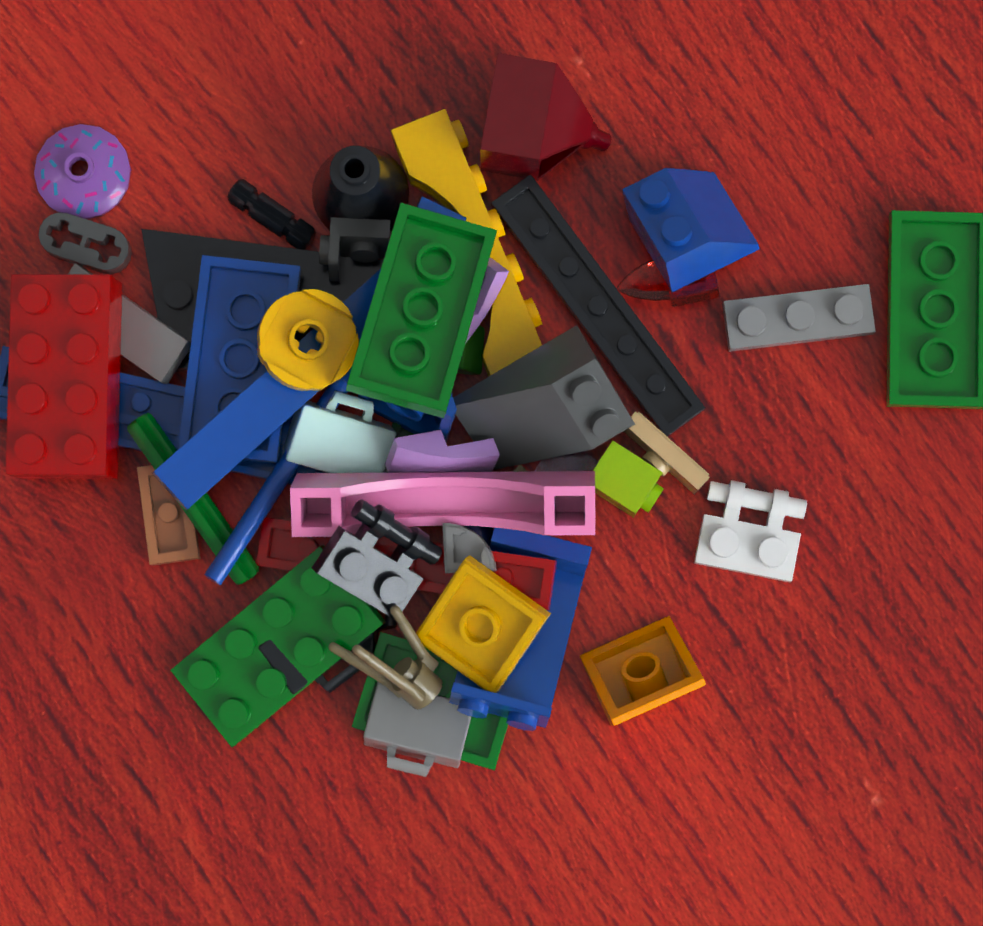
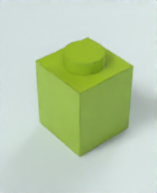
[593,440,664,518]

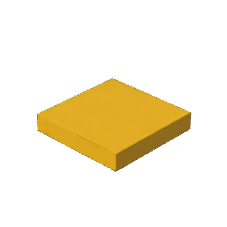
[416,555,551,693]

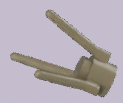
[328,605,442,710]

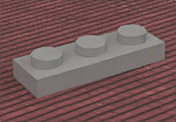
[722,284,876,352]

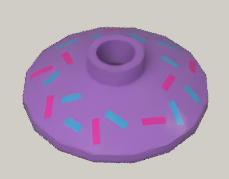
[34,124,131,219]

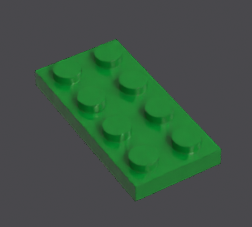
[346,203,497,418]
[886,210,983,409]
[170,545,386,747]

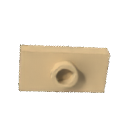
[623,411,710,495]

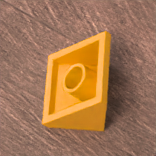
[580,616,706,726]

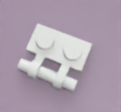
[694,480,807,583]

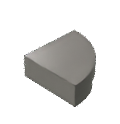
[443,523,497,573]

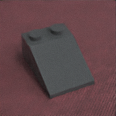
[453,325,635,470]

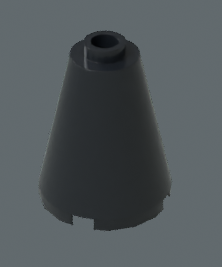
[312,146,409,231]

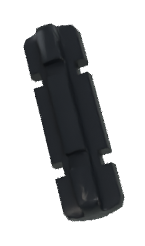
[227,179,316,250]

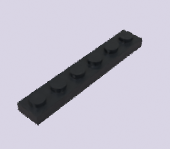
[491,174,706,437]

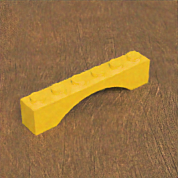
[391,109,542,377]

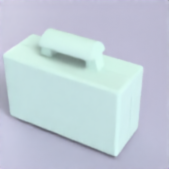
[282,391,397,473]

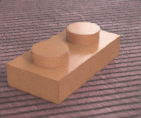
[137,465,201,566]

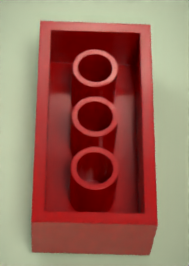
[6,274,122,479]

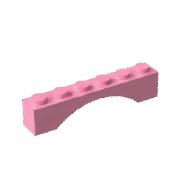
[290,471,596,537]

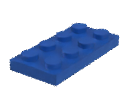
[177,255,302,463]

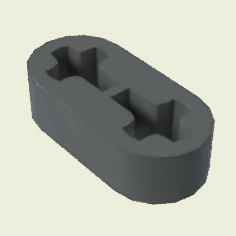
[39,212,132,274]

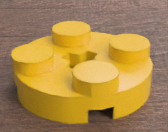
[257,289,359,391]

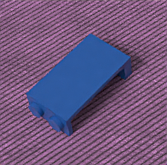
[449,528,592,731]

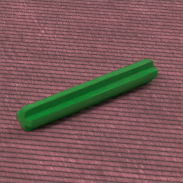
[127,412,259,585]

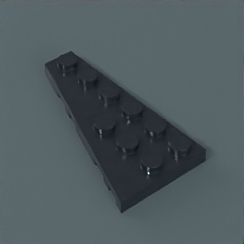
[141,229,384,372]

